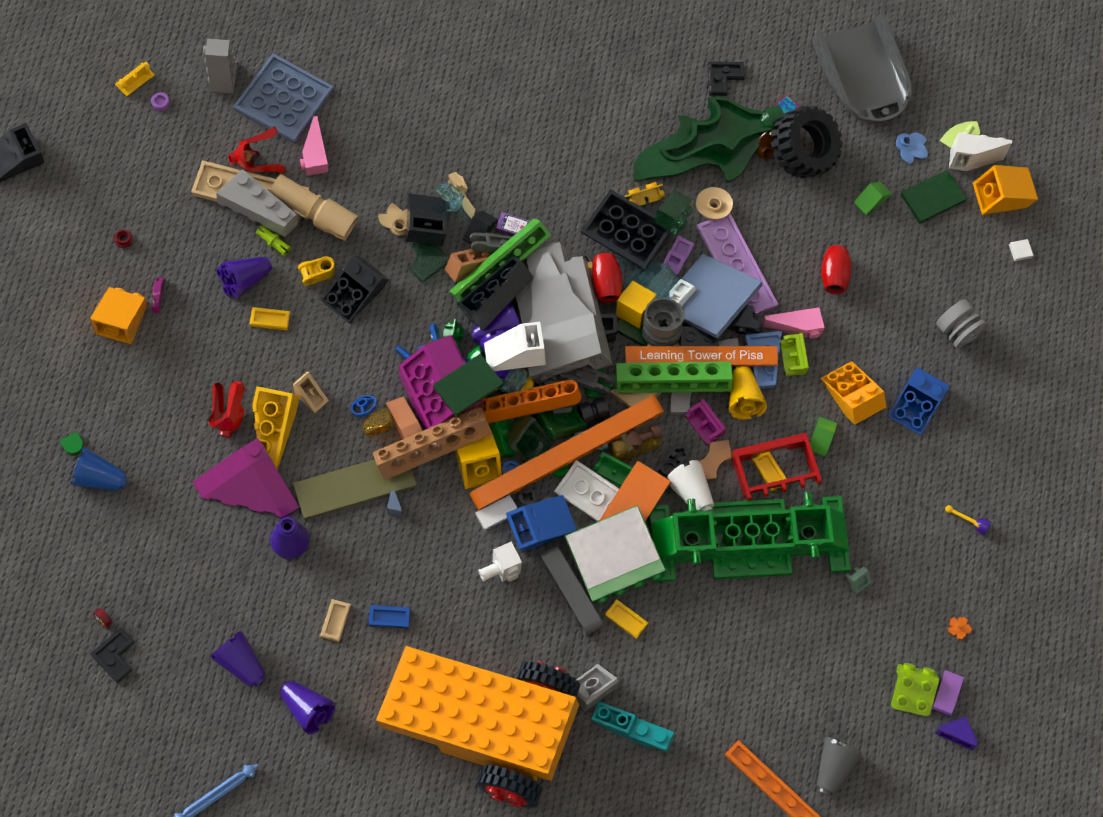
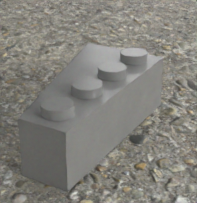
[216,169,298,237]

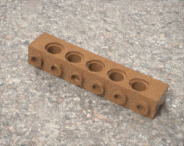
[372,407,492,480]

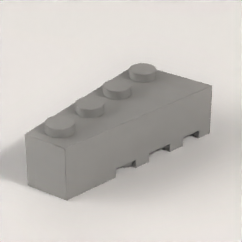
[203,39,237,93]

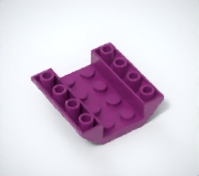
[399,335,483,430]

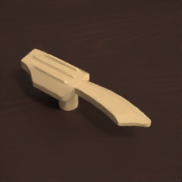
[448,172,476,219]

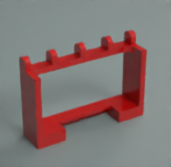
[731,433,822,501]

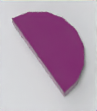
[152,277,165,313]

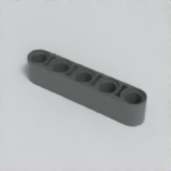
[538,545,603,636]

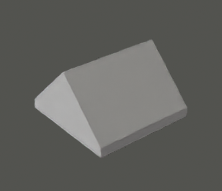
[576,664,619,712]

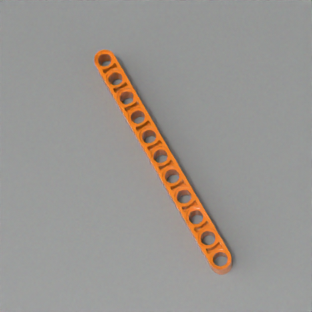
[469,395,664,511]

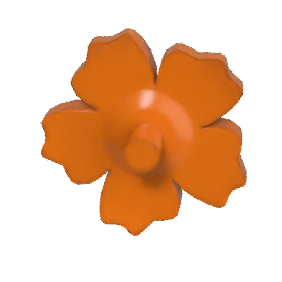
[947,617,972,640]

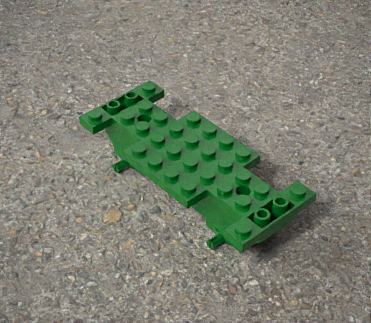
[649,492,851,583]

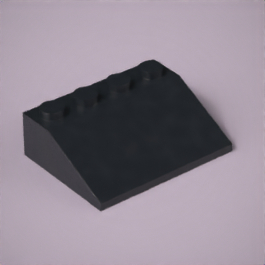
[581,189,674,270]

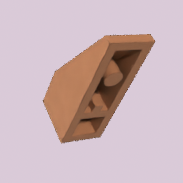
[445,249,494,282]
[386,396,422,440]

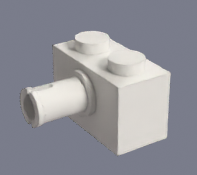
[478,542,522,582]

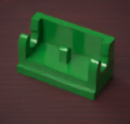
[593,452,633,489]

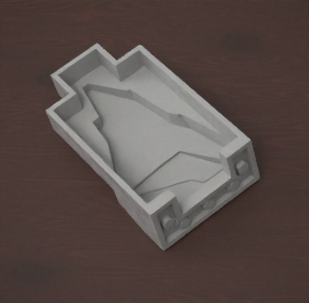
[516,242,613,386]

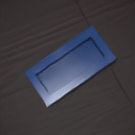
[369,605,410,629]

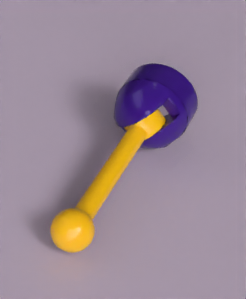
[945,505,991,535]

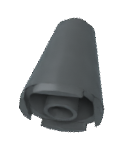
[816,737,863,796]

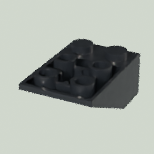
[0,123,45,182]
[406,193,447,246]
[321,255,389,323]

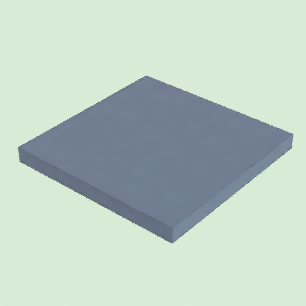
[233,53,334,143]
[665,254,763,338]

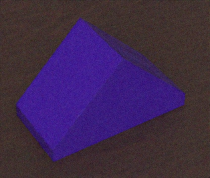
[935,717,978,750]

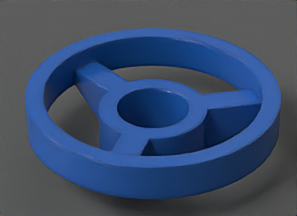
[351,395,377,417]

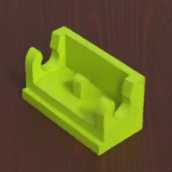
[780,333,809,376]

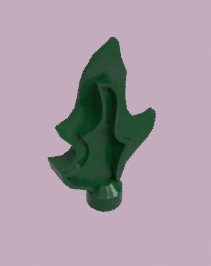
[633,96,784,182]

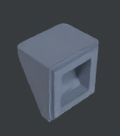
[387,490,402,517]

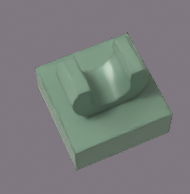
[846,566,872,594]

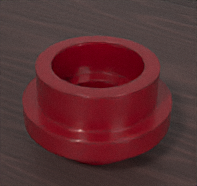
[114,229,133,248]

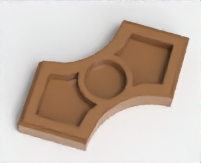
[699,440,732,481]

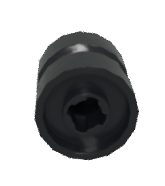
[577,397,610,427]

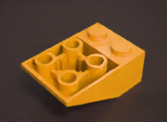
[820,361,886,425]

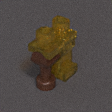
[611,424,662,462]

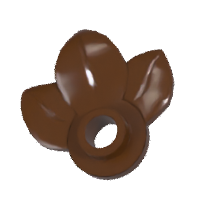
[757,130,775,159]

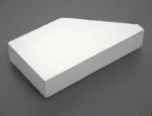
[669,279,696,307]

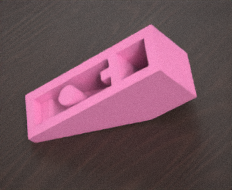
[300,116,328,176]
[762,307,825,339]

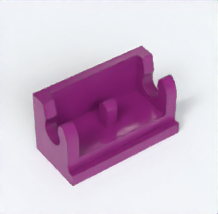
[685,399,726,446]

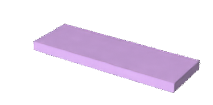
[696,213,779,316]

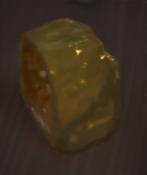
[362,407,393,437]

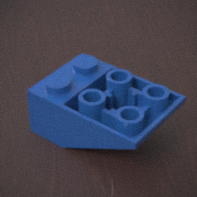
[888,367,950,435]
[506,495,577,553]

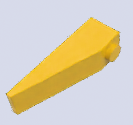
[253,386,300,470]

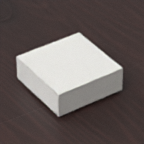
[1009,239,1033,261]

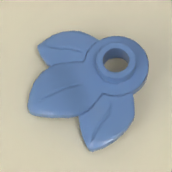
[896,133,928,165]

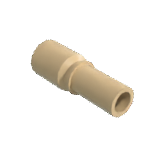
[270,174,359,241]

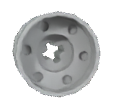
[936,299,987,349]

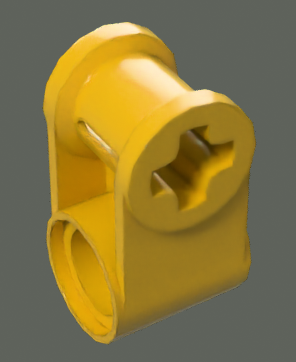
[298,256,336,286]

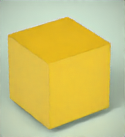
[616,281,656,329]

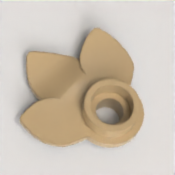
[378,203,407,236]

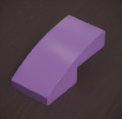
[661,236,695,275]
[932,670,964,716]

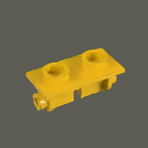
[115,62,155,96]
[625,182,665,206]

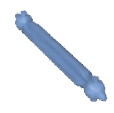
[174,764,259,817]

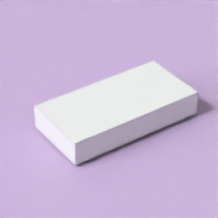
[475,495,517,530]

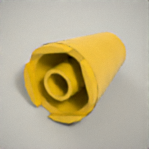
[728,366,767,420]

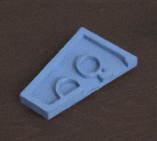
[745,331,782,389]

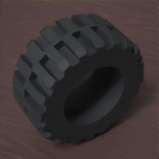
[771,105,843,179]

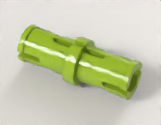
[256,225,291,256]

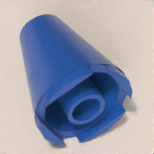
[70,447,128,491]

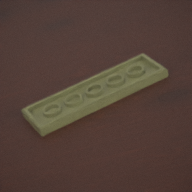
[293,459,417,520]

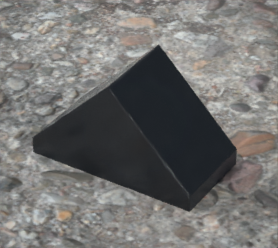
[463,211,498,244]

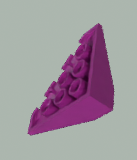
[193,438,300,518]

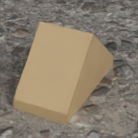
[293,372,329,413]

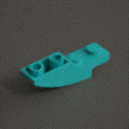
[591,702,675,753]

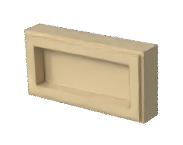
[320,599,351,643]

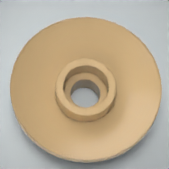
[696,187,733,220]

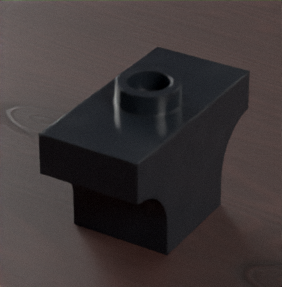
[726,305,762,334]

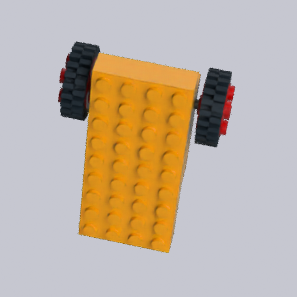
[376,646,581,808]

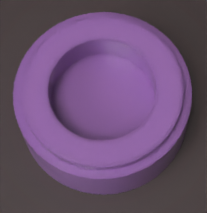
[151,92,170,111]

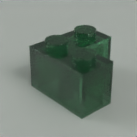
[653,189,693,235]

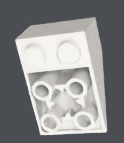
[949,132,1012,171]
[484,322,546,371]

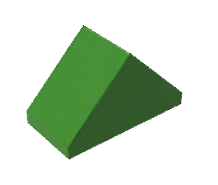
[854,181,892,215]
[810,416,837,457]

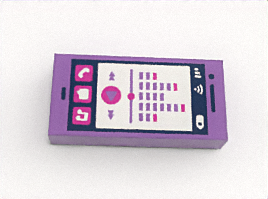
[496,212,530,236]

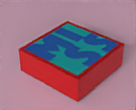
[774,95,800,114]

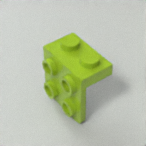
[891,663,939,716]

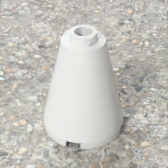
[668,460,714,511]

